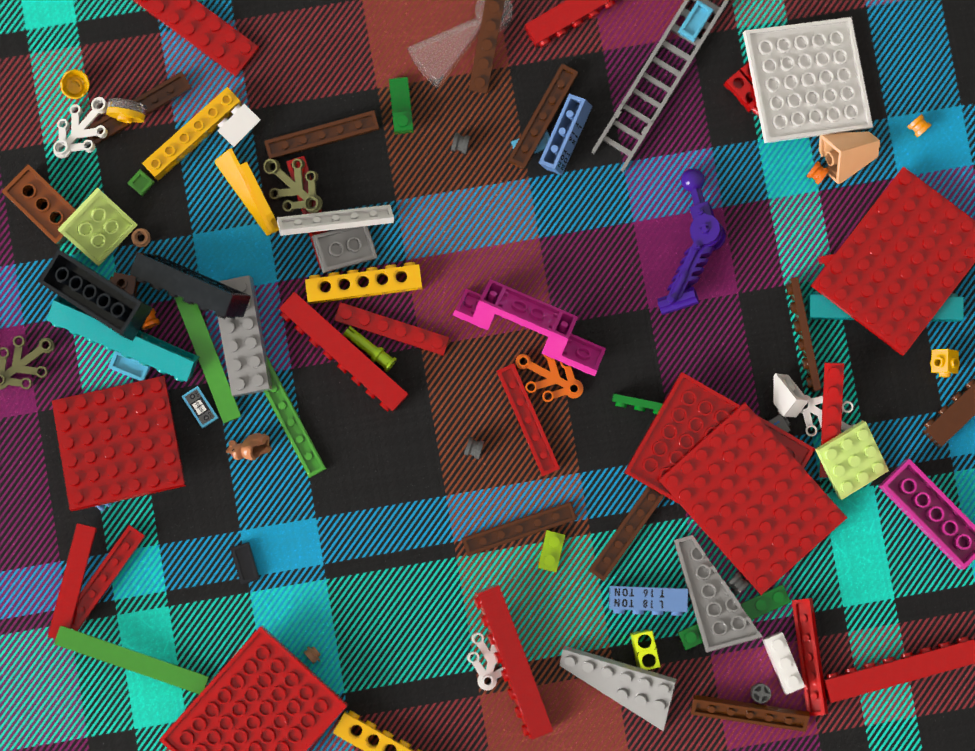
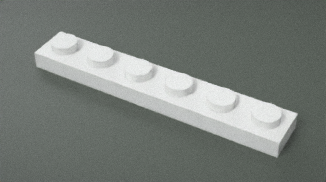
[277,205,394,236]

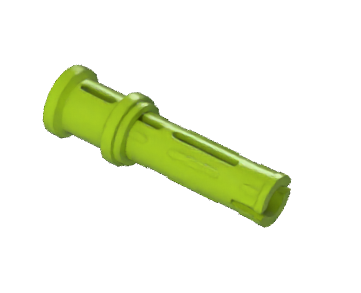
[343,326,397,372]

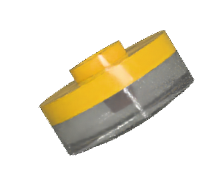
[106,98,147,123]

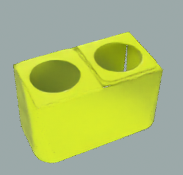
[630,629,660,670]

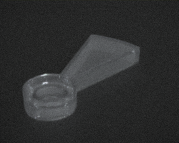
[407,0,513,88]

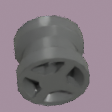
[451,132,470,154]
[464,437,484,459]
[726,571,750,596]
[750,683,771,703]

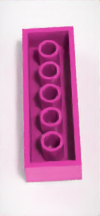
[878,459,975,569]

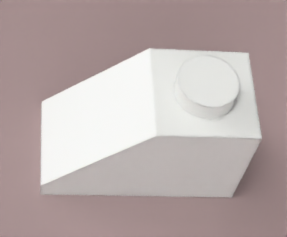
[773,373,809,417]

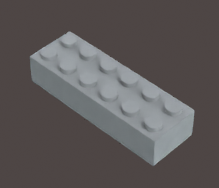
[218,275,272,397]

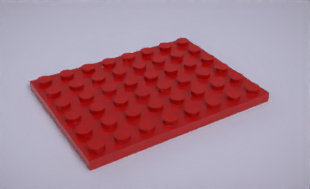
[811,167,975,356]
[624,372,815,504]
[658,402,847,595]
[159,625,348,751]

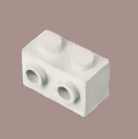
[217,104,260,147]

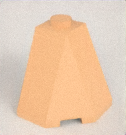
[819,132,880,184]

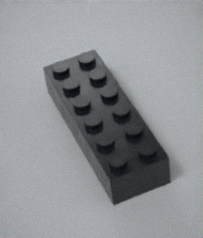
[39,249,153,341]
[130,252,251,319]

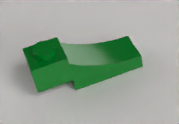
[389,77,414,135]

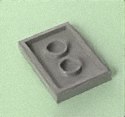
[312,226,378,273]

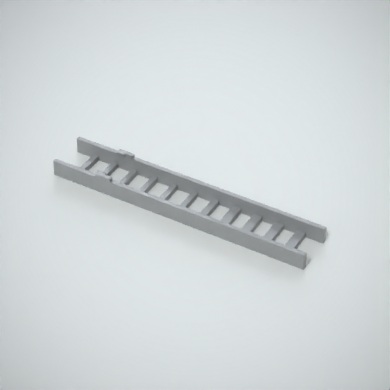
[591,0,729,172]

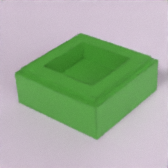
[128,170,155,197]

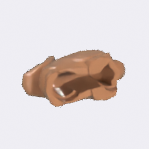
[226,433,272,461]

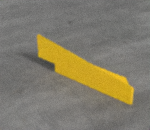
[215,148,279,236]

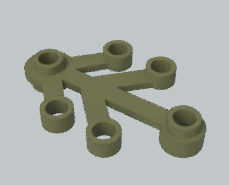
[263,158,323,213]
[0,336,55,390]

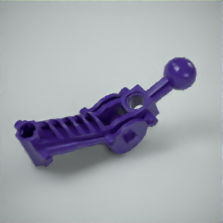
[657,169,726,315]

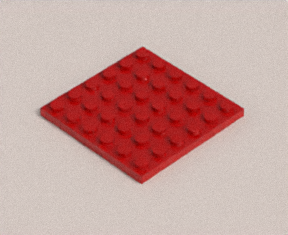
[52,376,186,512]

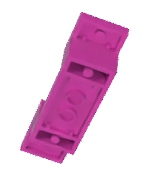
[453,279,606,376]

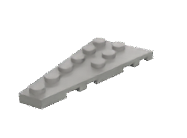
[674,535,763,653]
[559,646,677,731]

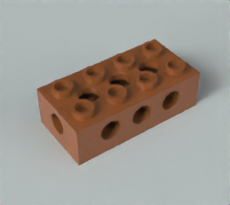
[1,164,76,247]

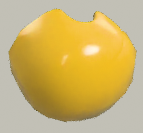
[60,69,90,100]

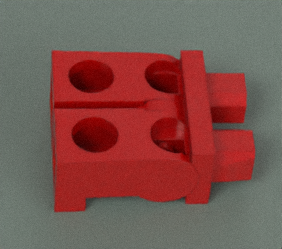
[723,62,759,117]

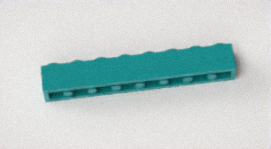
[807,291,964,322]
[46,296,199,382]

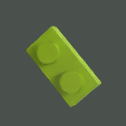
[538,530,565,572]

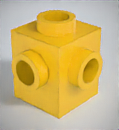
[930,349,960,377]

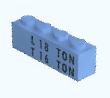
[539,94,592,175]
[609,586,688,616]

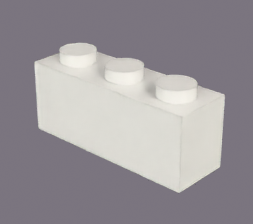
[762,632,805,694]

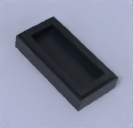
[230,542,260,585]

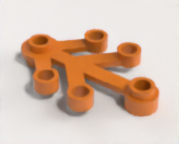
[515,354,583,402]

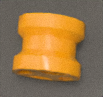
[907,114,932,138]

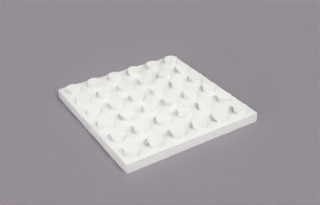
[743,17,873,144]

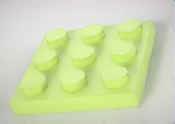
[58,187,137,267]
[815,420,889,500]

